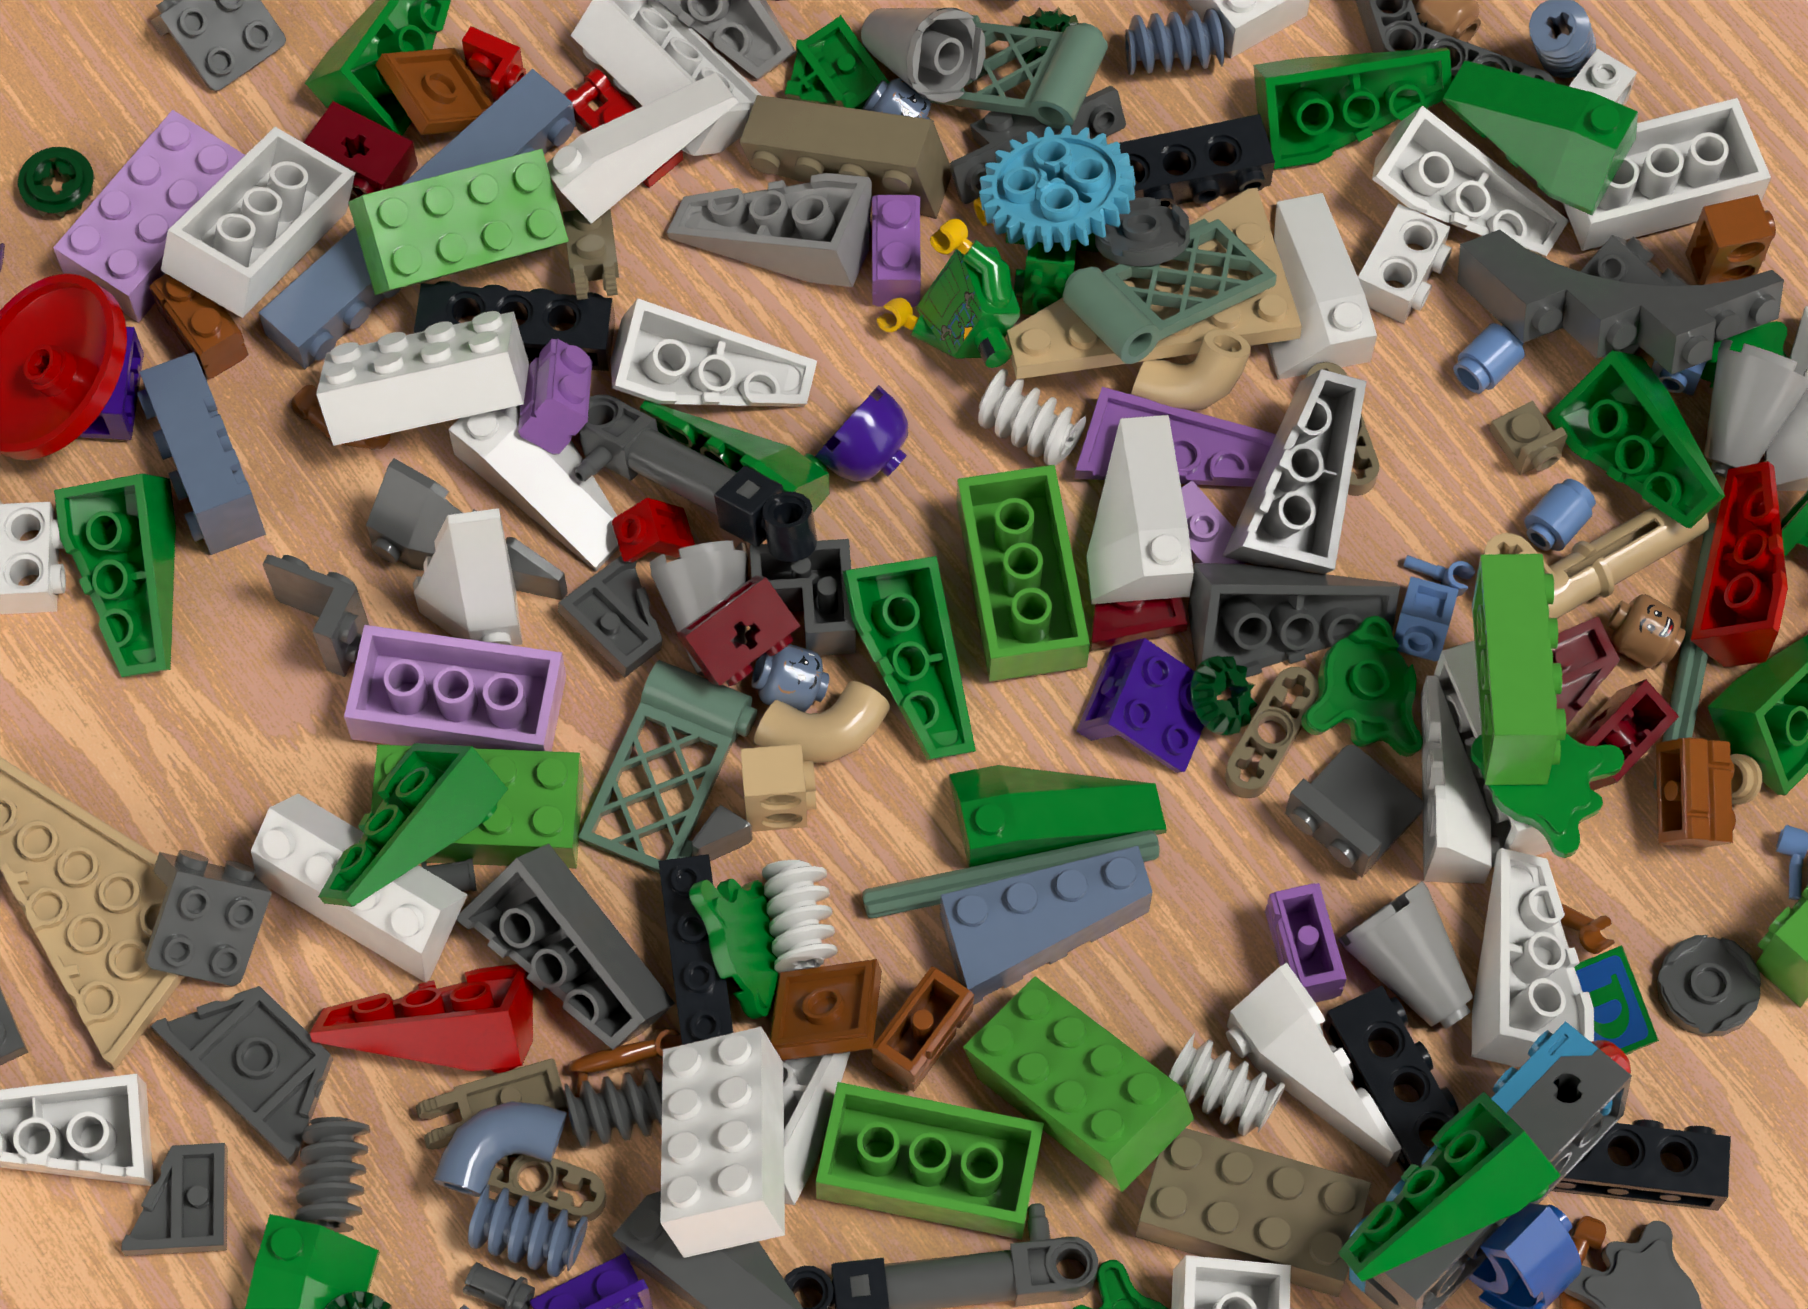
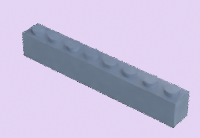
[258,69,576,369]

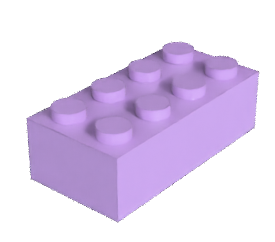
[53,110,245,323]
[344,625,566,751]

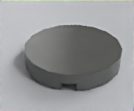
[1095,197,1190,266]
[1656,935,1761,1037]

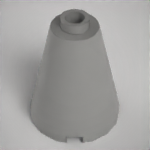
[861,8,986,103]
[1704,340,1808,478]
[650,540,748,676]
[1338,881,1473,1029]

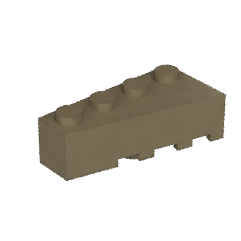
[740,95,952,219]

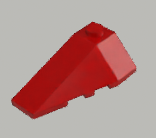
[1691,461,1788,668]
[310,964,533,1073]

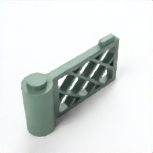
[930,15,1108,129]
[1063,218,1277,364]
[578,660,757,874]

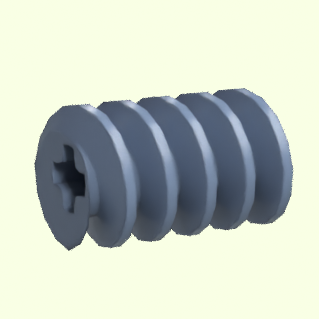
[1529,0,1596,79]
[1125,8,1224,75]
[468,1184,588,1277]

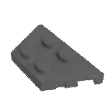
[151,986,333,1165]

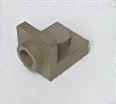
[1489,400,1568,475]

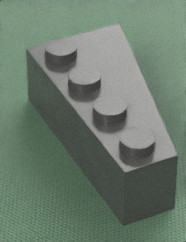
[457,844,675,1050]

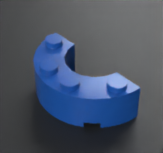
[1468,1203,1582,1309]

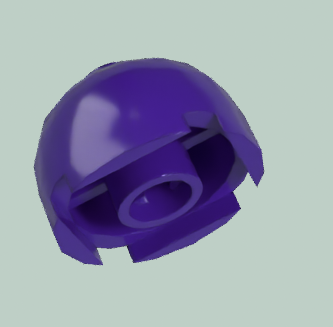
[815,385,908,482]

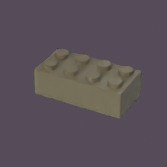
[1135,1128,1371,1297]

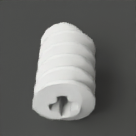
[978,368,1086,466]
[762,860,838,973]
[1168,1033,1285,1136]

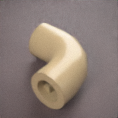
[1131,329,1251,411]
[754,681,891,763]

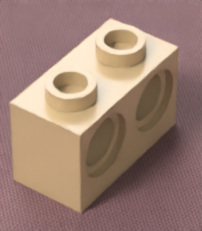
[740,744,816,832]

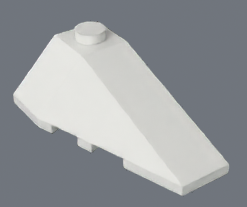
[783,1052,850,1205]

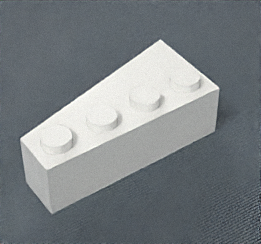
[0,1074,154,1186]

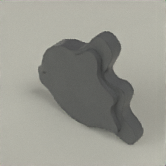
[1564,1221,1702,1309]

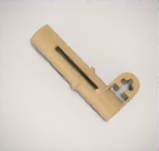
[1483,506,1709,618]

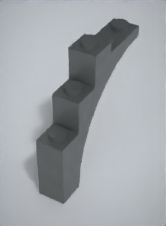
[1457,230,1784,375]

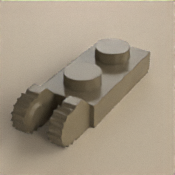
[563,209,619,300]
[416,1059,568,1150]

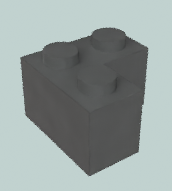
[750,539,856,656]

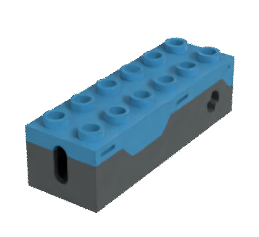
[1349,1021,1632,1309]

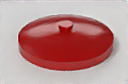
[0,274,127,460]

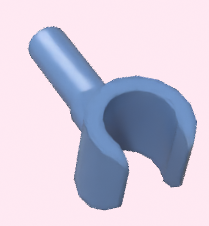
[1403,555,1475,597]
[1776,825,1808,900]

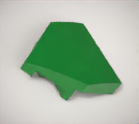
[785,15,889,110]

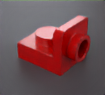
[462,26,526,102]
[612,497,695,563]

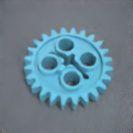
[979,125,1136,252]

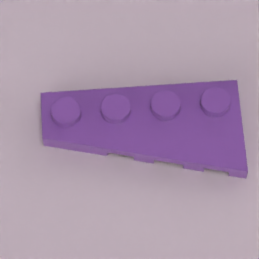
[1075,387,1276,487]

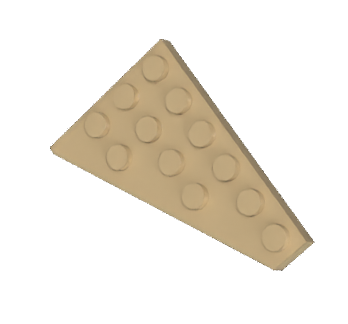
[1007,188,1302,380]
[0,757,185,1070]

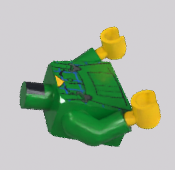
[877,219,1020,368]

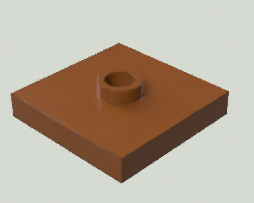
[376,48,492,135]
[769,959,882,1061]

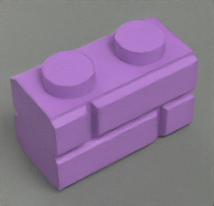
[872,195,921,307]
[518,339,592,454]
[1265,883,1347,1002]

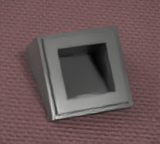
[691,805,753,861]

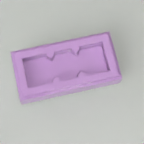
[1181,480,1246,564]

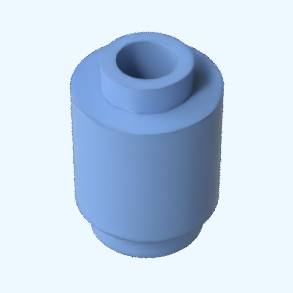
[1453,323,1525,394]
[1524,479,1596,551]

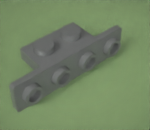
[950,86,1126,204]

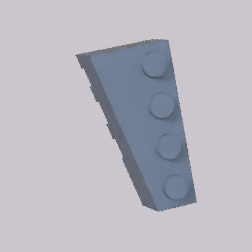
[137,352,266,555]
[940,846,1153,1005]

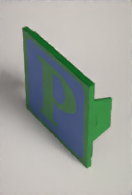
[1574,945,1659,1055]

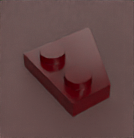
[1552,616,1620,727]

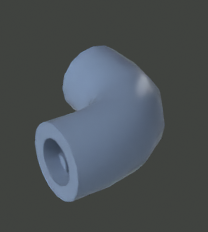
[433,1101,567,1197]

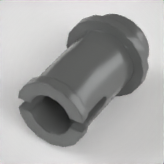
[421,858,477,892]
[463,1262,535,1309]

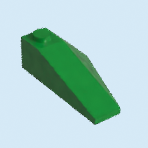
[305,0,451,136]
[1253,48,1452,169]
[1443,60,1638,216]
[1546,350,1725,529]
[639,400,830,513]
[54,473,176,677]
[842,556,976,760]
[1708,635,1808,796]
[318,743,508,907]
[949,765,1167,867]
[1338,1092,1561,1282]
[245,1214,380,1309]

